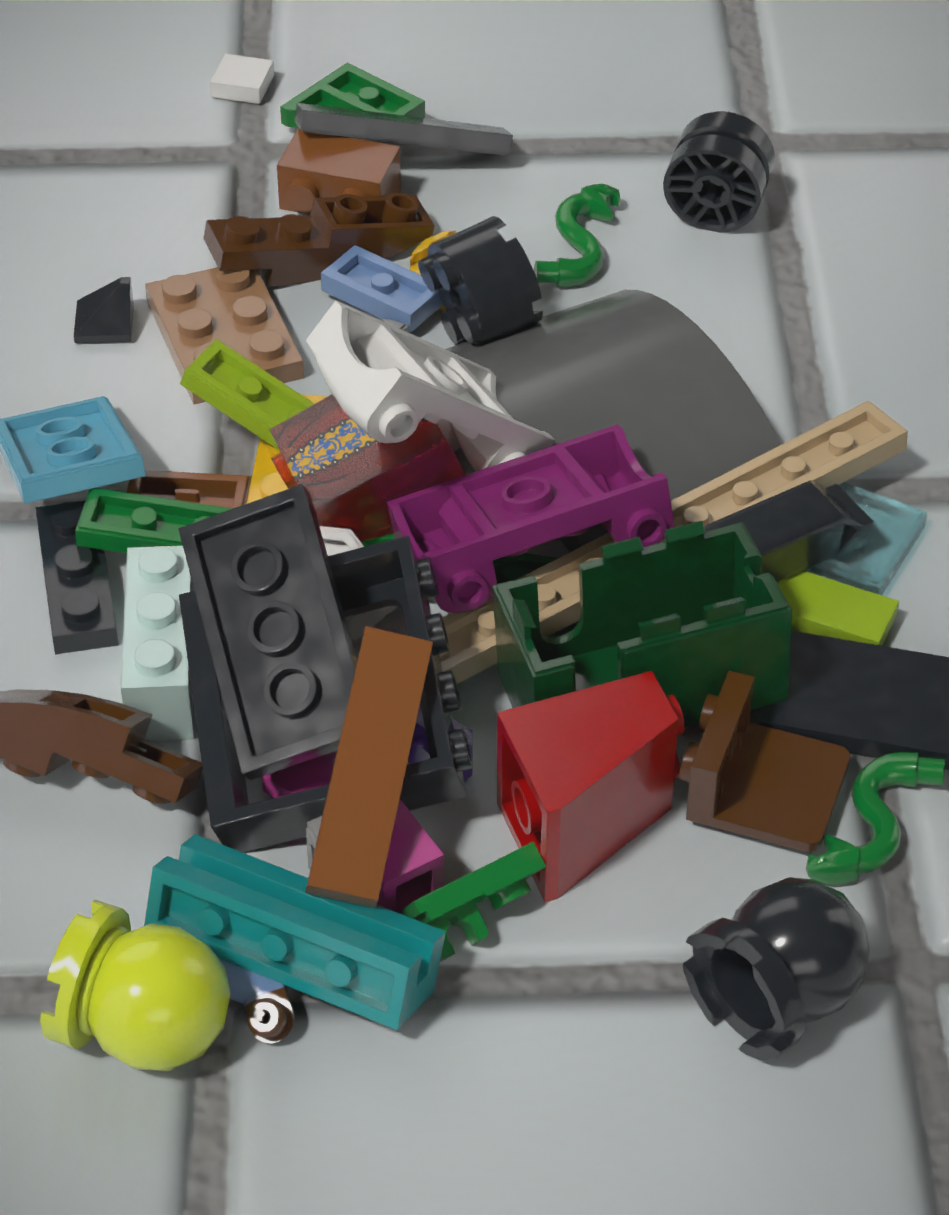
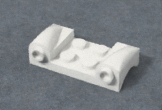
[306,300,556,471]

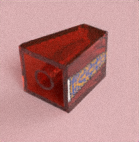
[270,394,466,542]

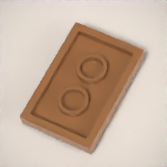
[145,267,304,404]

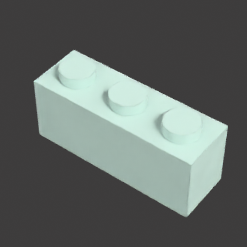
[121,546,195,741]

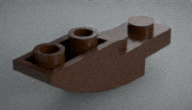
[203,193,435,287]
[0,689,203,804]

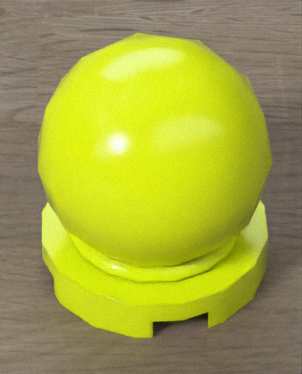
[40,900,231,1071]

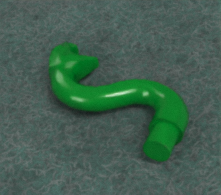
[534,184,620,287]
[806,752,945,885]

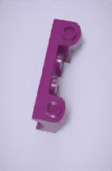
[387,424,674,613]

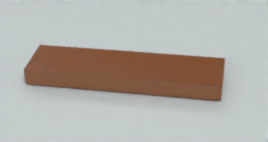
[305,626,433,908]

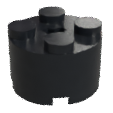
[418,216,543,345]

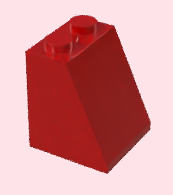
[497,671,684,902]

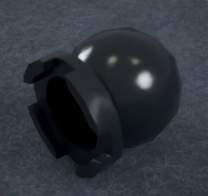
[683,877,870,1061]

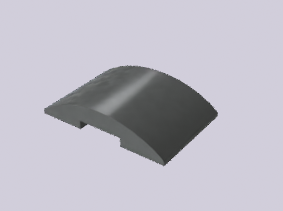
[446,289,782,552]

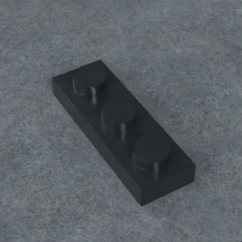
[35,500,119,655]

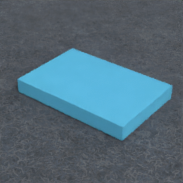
[0,396,146,504]

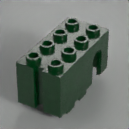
[492,521,792,728]

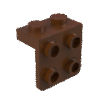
[679,671,850,852]

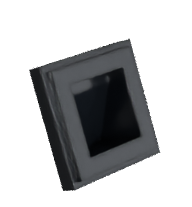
[73,277,134,343]

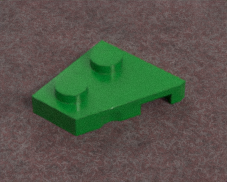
[280,62,425,128]

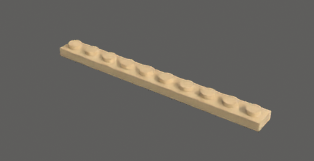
[439,400,908,684]

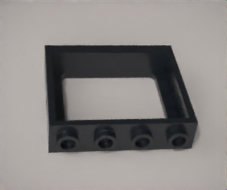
[179,535,473,853]

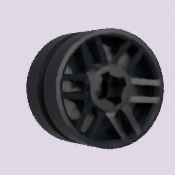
[663,111,775,233]

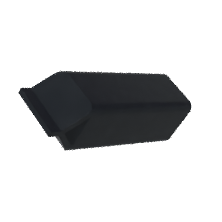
[704,480,873,582]

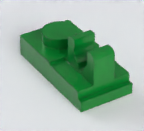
[398,842,546,962]

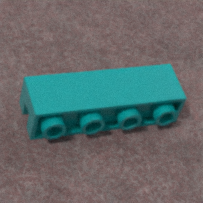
[144,834,446,1030]

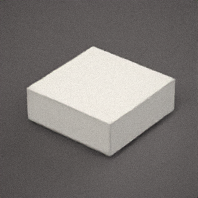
[210,54,274,104]

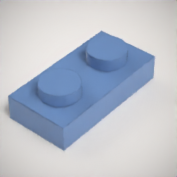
[321,245,443,333]

